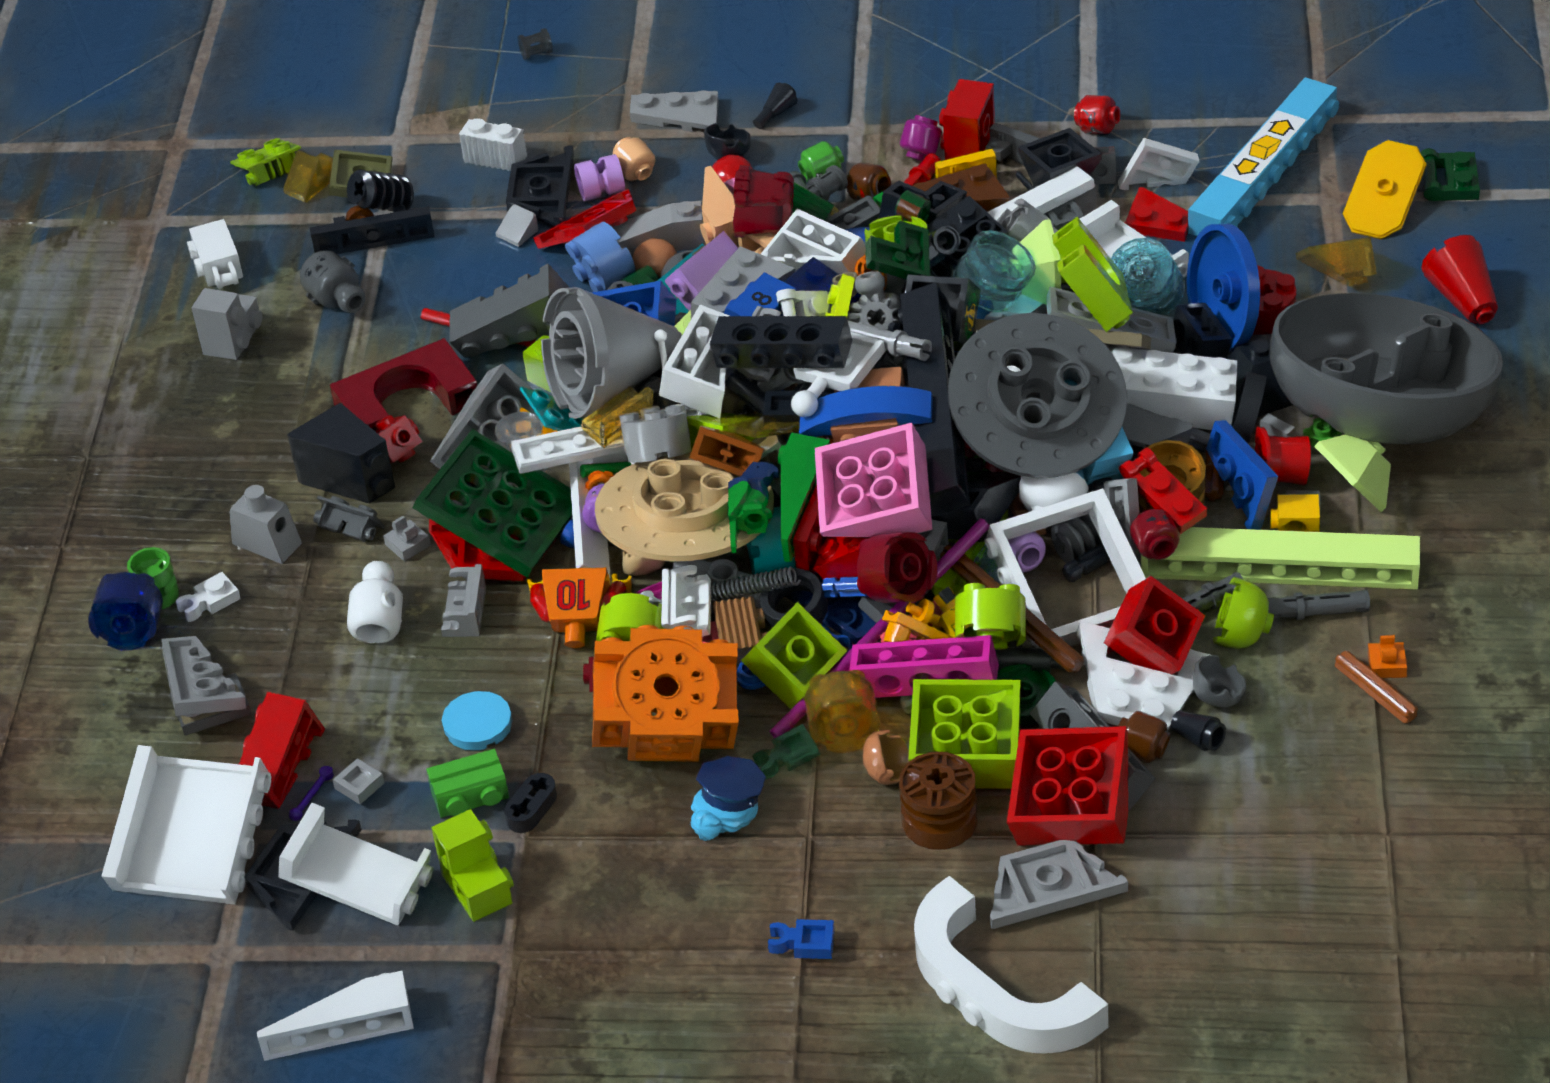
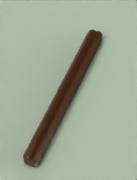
[940,545,1084,673]

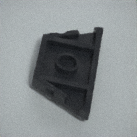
[506,145,574,226]
[244,819,362,931]

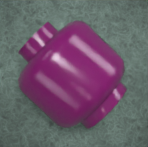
[899,115,942,161]

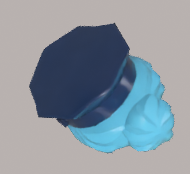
[691,756,767,841]

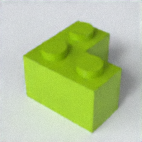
[431,809,514,922]

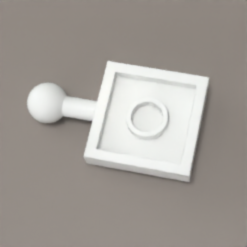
[791,332,886,417]

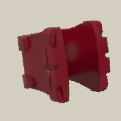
[733,165,794,238]

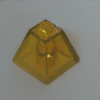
[1296,237,1377,286]

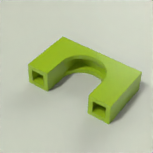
[1052,216,1133,332]

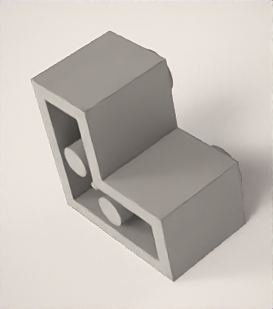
[191,288,263,360]

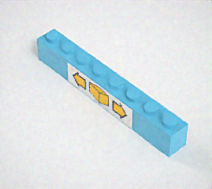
[1188,77,1339,236]

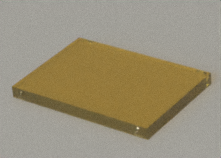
[707,412,800,438]

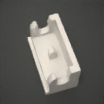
[661,565,711,637]

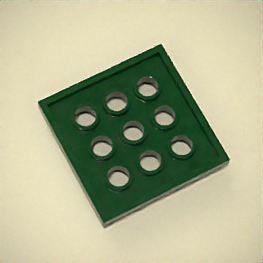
[412,429,573,578]

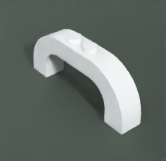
[914,876,1108,1054]

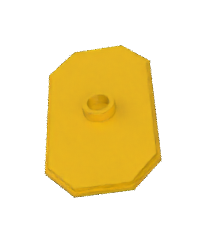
[1342,140,1427,240]

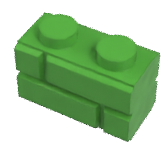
[426,748,509,818]

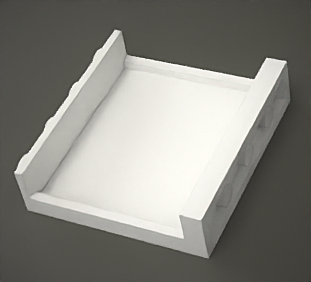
[102,745,271,904]

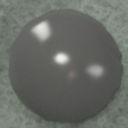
[1193,655,1247,708]

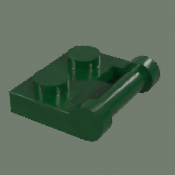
[1420,148,1480,201]

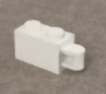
[187,219,243,289]

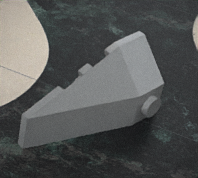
[611,201,705,255]
[430,364,540,469]

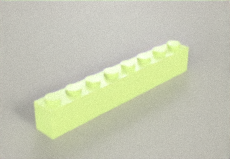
[1141,527,1420,590]

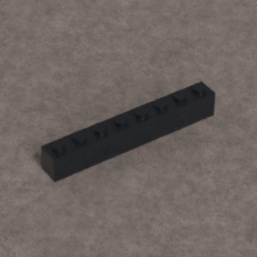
[898,282,970,517]

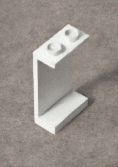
[278,803,434,926]

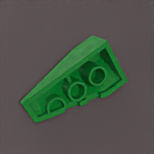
[778,433,830,562]

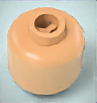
[613,137,656,181]

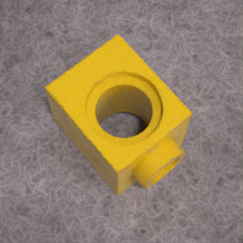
[1270,494,1320,532]

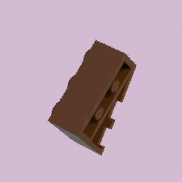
[912,163,1011,212]

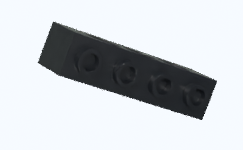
[710,316,853,368]

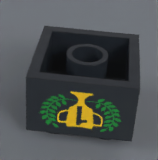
[901,275,981,351]

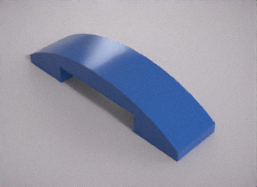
[799,386,933,437]

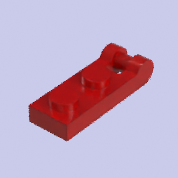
[1119,447,1207,534]

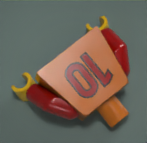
[527,567,632,648]

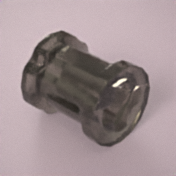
[517,28,553,60]

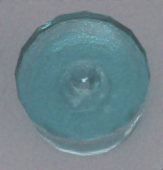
[953,230,1036,312]

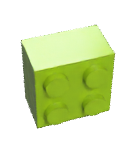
[741,602,847,709]

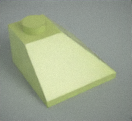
[1008,219,1061,305]
[1314,434,1391,512]

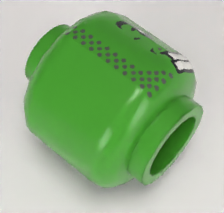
[798,141,844,182]

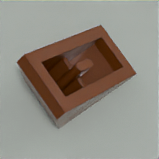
[689,426,764,476]

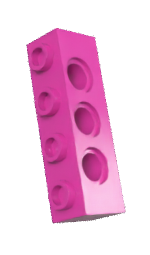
[849,635,999,699]

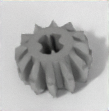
[847,293,901,330]

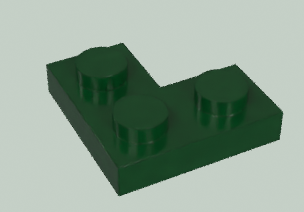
[865,220,930,280]

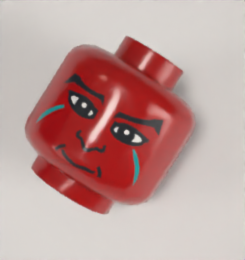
[1074,95,1121,134]

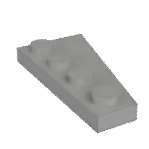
[162,636,246,717]

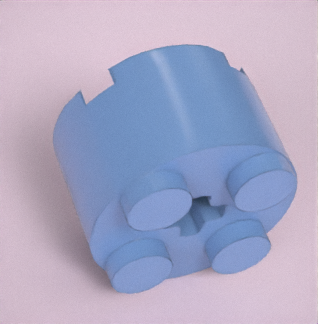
[565,222,635,292]

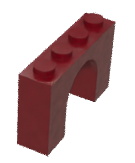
[329,338,477,431]

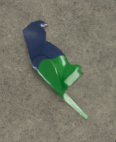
[728,462,779,553]

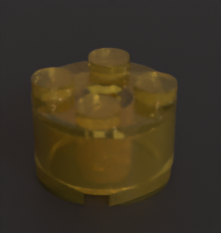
[804,670,880,753]

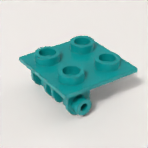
[520,387,588,431]

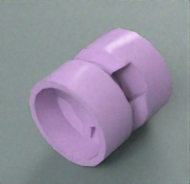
[574,154,625,202]

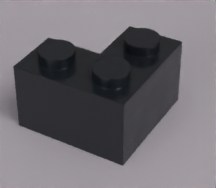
[879,181,967,224]

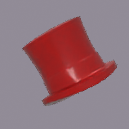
[1255,426,1311,486]

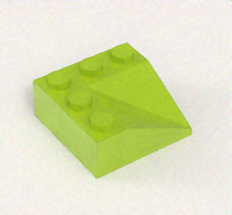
[908,679,1020,789]

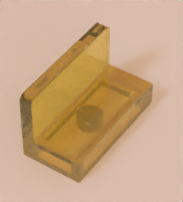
[581,386,653,448]

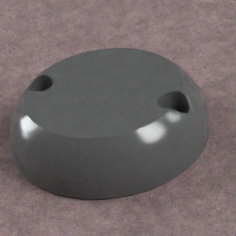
[1270,293,1503,444]

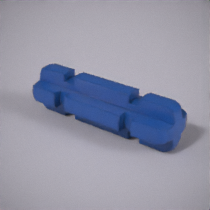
[821,577,868,598]

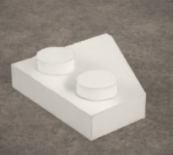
[1118,138,1199,190]

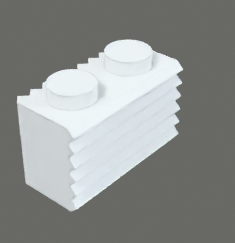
[459,119,527,171]

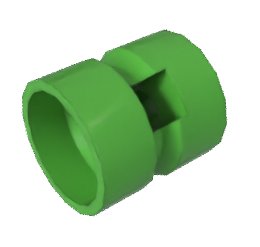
[127,547,179,611]

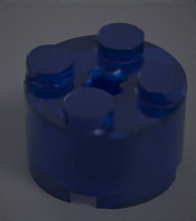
[88,572,163,650]

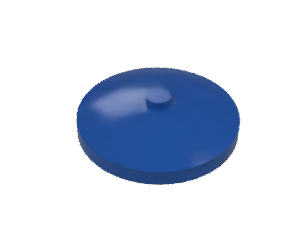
[1187,223,1260,352]

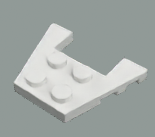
[1077,621,1210,732]

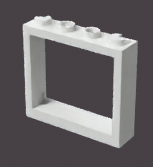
[984,488,1146,648]

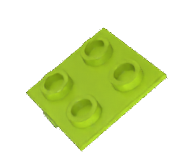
[230,138,303,186]

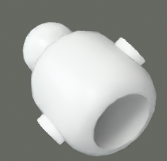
[347,561,403,643]

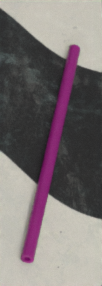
[769,518,989,741]

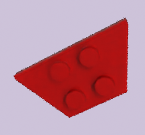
[533,189,637,249]
[429,519,557,581]

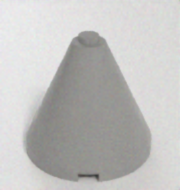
[541,287,682,419]

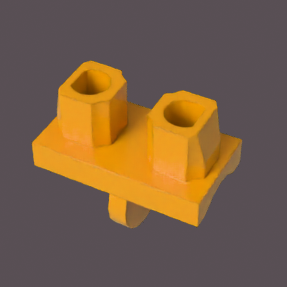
[882,598,952,642]

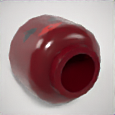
[1130,509,1180,560]

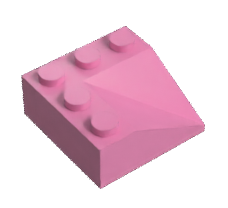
[815,423,932,538]

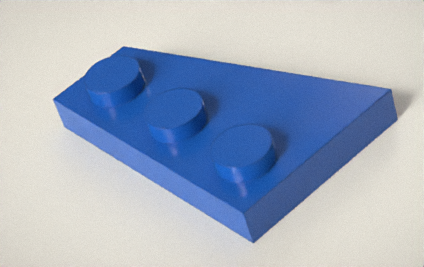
[1206,420,1278,530]

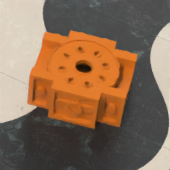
[592,625,739,762]

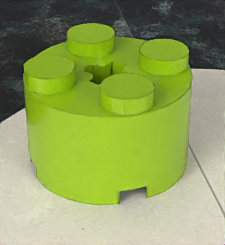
[955,583,1026,650]
[596,593,664,641]

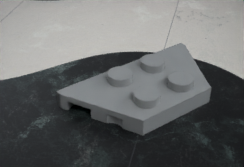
[990,840,1128,929]

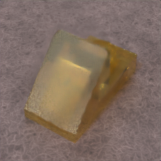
[283,151,333,203]

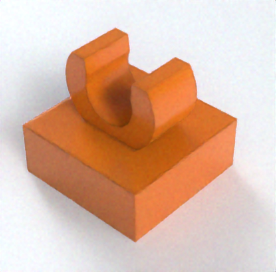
[1367,635,1407,678]

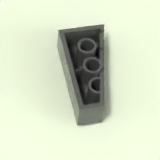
[450,263,569,358]

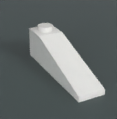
[257,971,414,1061]

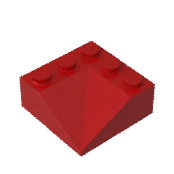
[1007,726,1128,846]

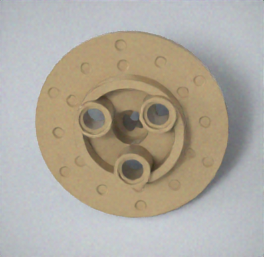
[595,452,774,562]

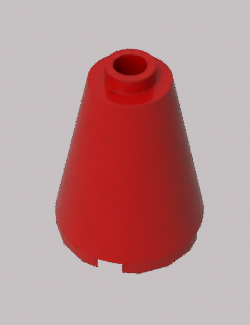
[1421,235,1498,324]

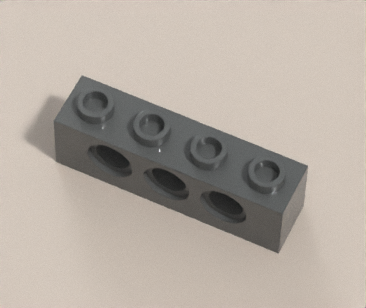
[1029,681,1156,811]

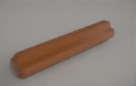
[1335,651,1418,724]

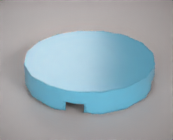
[442,691,513,751]

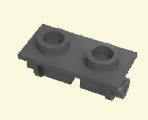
[313,495,385,542]

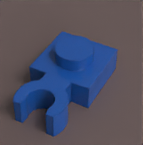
[768,919,835,959]

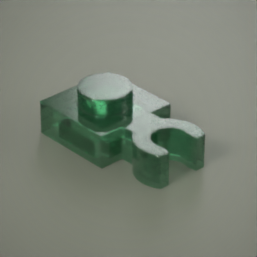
[752,724,820,779]

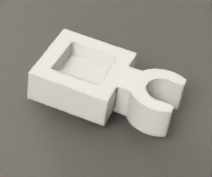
[176,572,241,622]

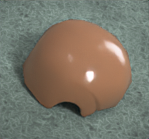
[632,238,677,278]
[863,730,909,785]

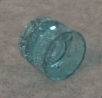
[1111,238,1185,316]

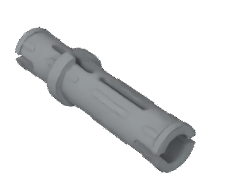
[847,320,932,361]

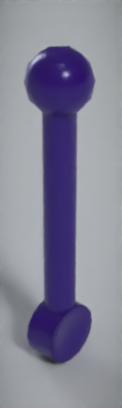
[289,766,334,821]

